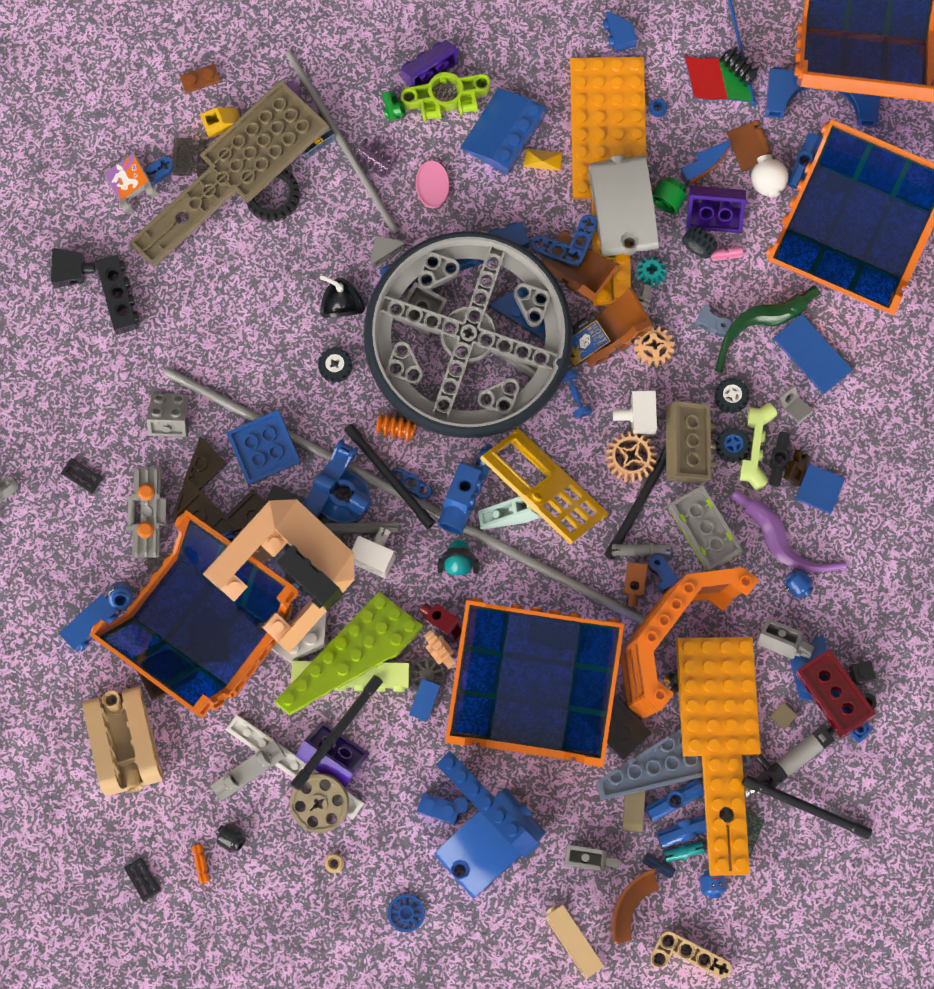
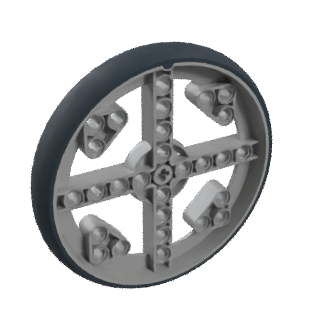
[364,231,573,438]

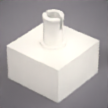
[613,391,657,437]
[352,527,396,579]

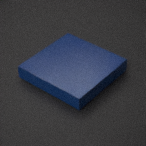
[795,464,845,514]

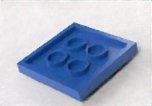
[226,410,302,485]

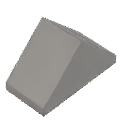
[370,236,404,269]

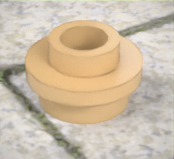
[324,853,344,873]

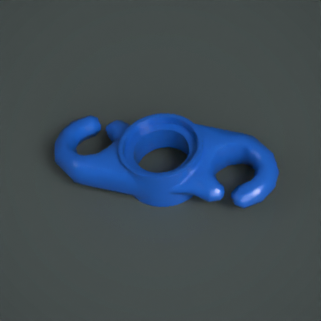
[391,468,433,499]

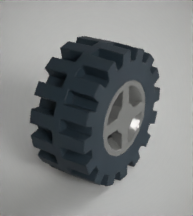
[682,226,718,259]

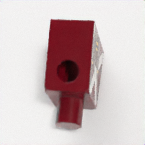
[420,603,463,643]

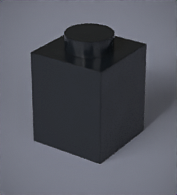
[849,660,876,686]

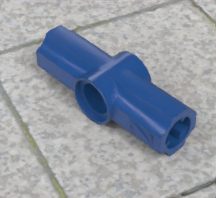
[787,133,823,189]
[645,779,704,822]
[656,815,707,849]

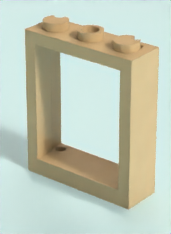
[545,904,604,979]

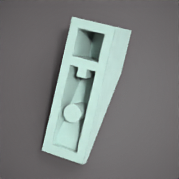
[478,496,541,530]

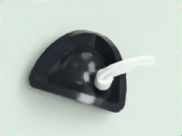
[319,276,365,318]

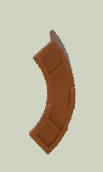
[541,231,619,301]
[586,287,653,368]
[610,868,659,945]

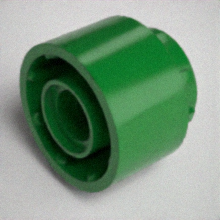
[652,177,687,214]

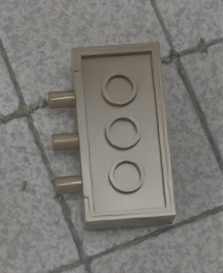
[666,401,717,484]

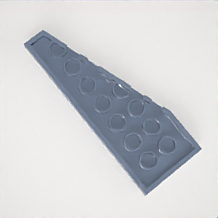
[596,728,752,801]

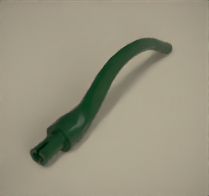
[715,285,821,373]

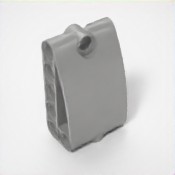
[588,155,659,257]

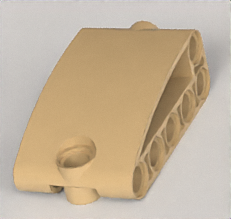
[82,686,164,797]

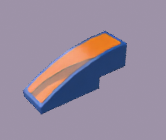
[680,140,731,187]

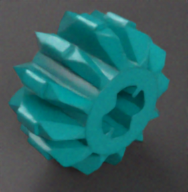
[635,256,668,288]

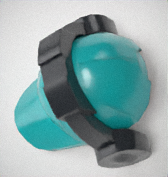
[437,540,480,575]

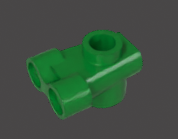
[382,91,406,122]

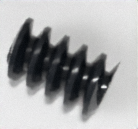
[719,46,759,87]

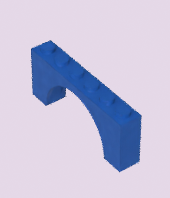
[765,67,880,127]
[436,751,539,858]

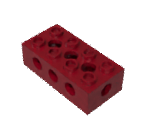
[796,649,876,740]

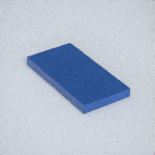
[773,314,853,395]

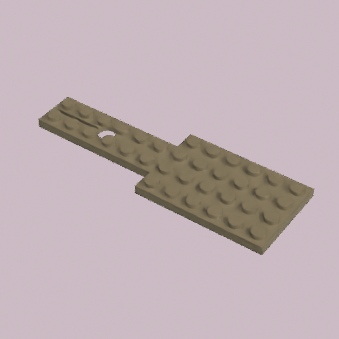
[129,80,329,268]

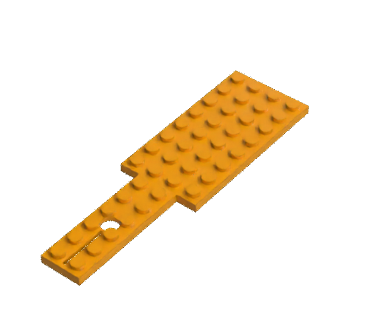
[570,57,646,306]

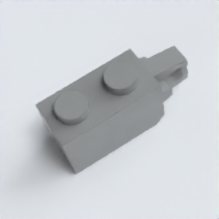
[757,618,814,659]
[564,845,620,872]

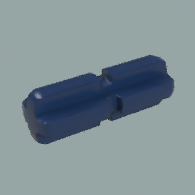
[642,853,676,879]

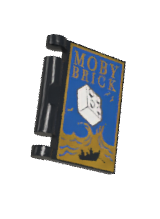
[570,312,612,367]

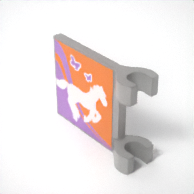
[104,153,159,215]

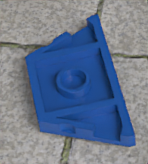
[489,289,546,341]
[790,634,840,701]

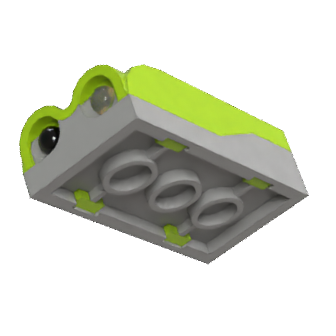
[668,485,743,571]

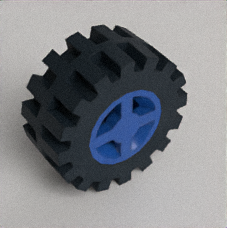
[716,427,751,463]

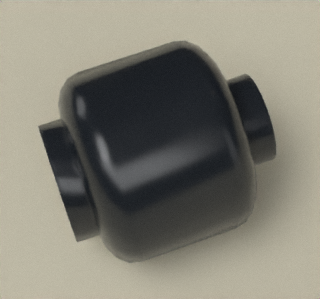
[216,823,246,852]

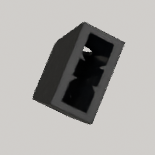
[51,248,95,288]

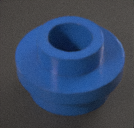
[649,99,667,117]

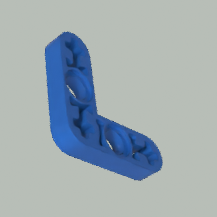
[531,215,597,267]

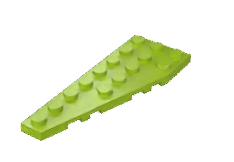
[275,592,423,716]

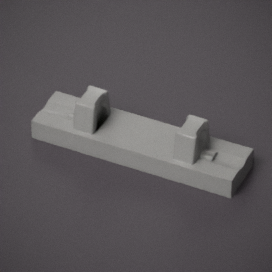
[210,740,286,802]

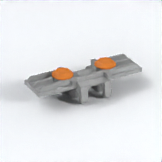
[126,467,169,558]

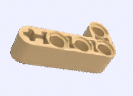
[649,931,732,978]

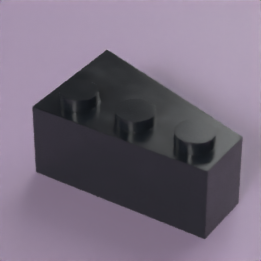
[277,545,344,611]

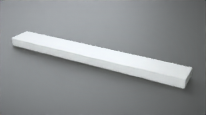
[225,714,364,819]

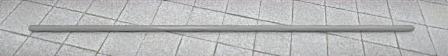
[163,367,672,639]

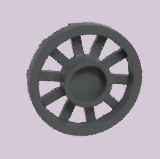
[409,657,446,691]

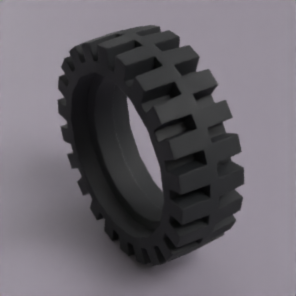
[246,169,300,222]

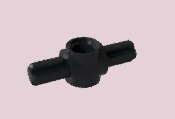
[769,432,790,487]

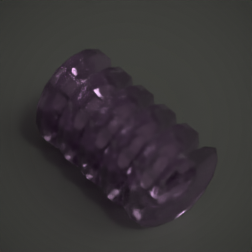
[355,138,396,178]

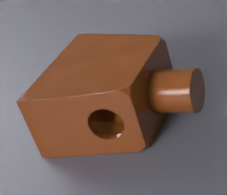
[623,562,648,607]

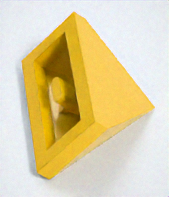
[524,149,562,171]

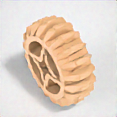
[605,431,657,483]

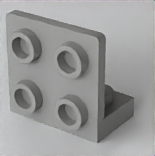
[146,393,189,437]

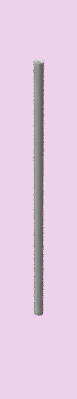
[285,50,400,235]

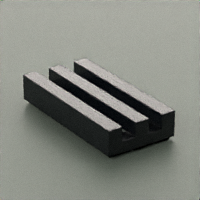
[61,458,103,495]
[124,858,161,902]

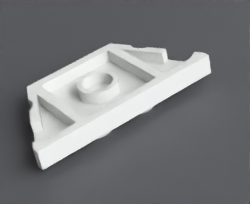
[258,611,328,663]

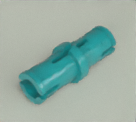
[663,841,705,863]

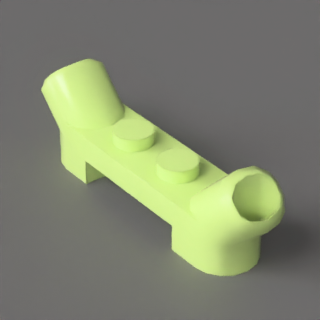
[739,403,777,490]

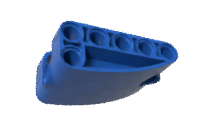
[434,787,546,899]

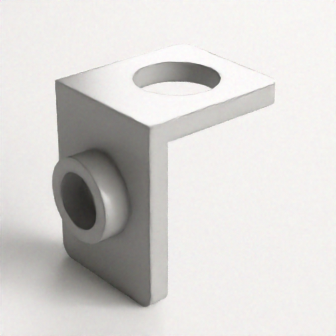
[779,386,813,423]

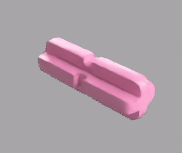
[711,247,743,261]

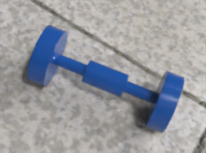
[562,369,593,419]

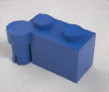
[417,793,469,826]

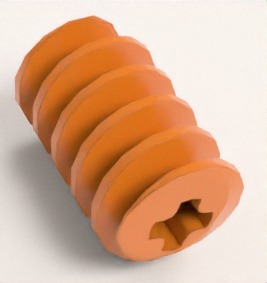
[376,411,417,442]

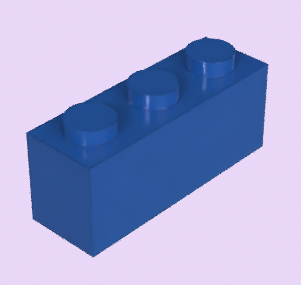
[59,594,120,653]

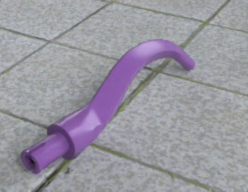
[730,489,846,572]

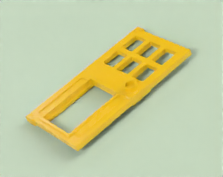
[480,428,609,544]

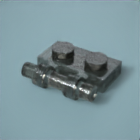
[172,138,208,177]

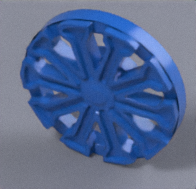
[388,894,425,932]

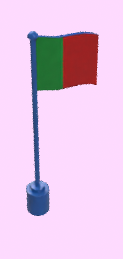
[685,0,757,106]

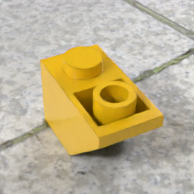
[200,107,240,138]

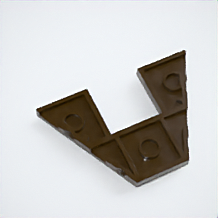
[171,437,267,544]

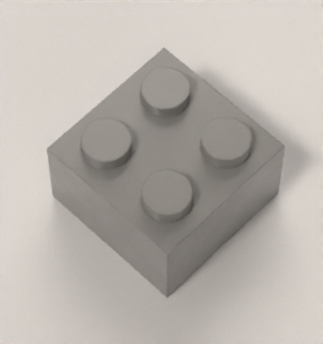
[396,282,448,337]

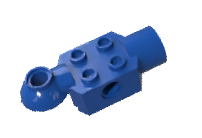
[437,443,500,534]

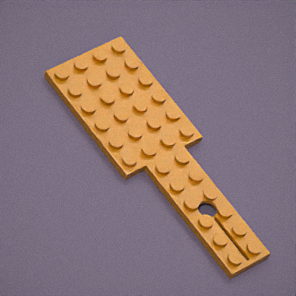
[676,637,761,876]

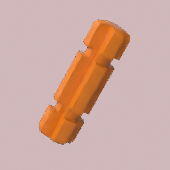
[192,844,210,884]

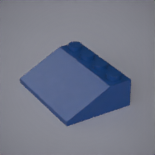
[460,88,546,175]

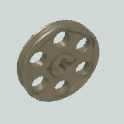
[290,773,349,833]

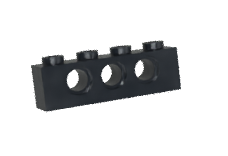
[95,255,140,335]

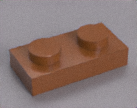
[179,64,220,94]

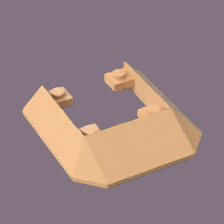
[203,499,354,653]

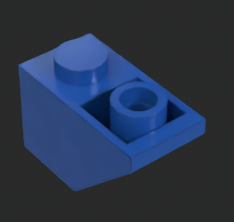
[603,11,637,52]

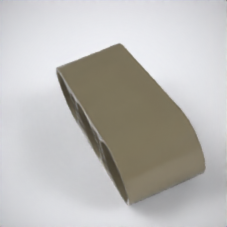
[622,791,645,833]

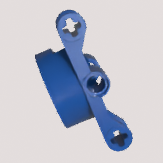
[302,439,372,523]

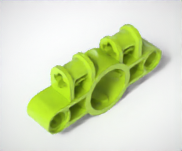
[401,72,490,122]

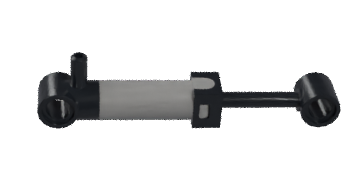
[756,693,877,787]

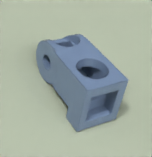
[695,304,732,337]

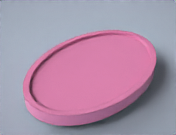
[416,161,449,209]

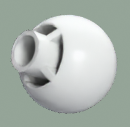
[751,154,789,198]

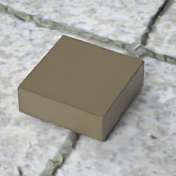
[769,702,797,730]

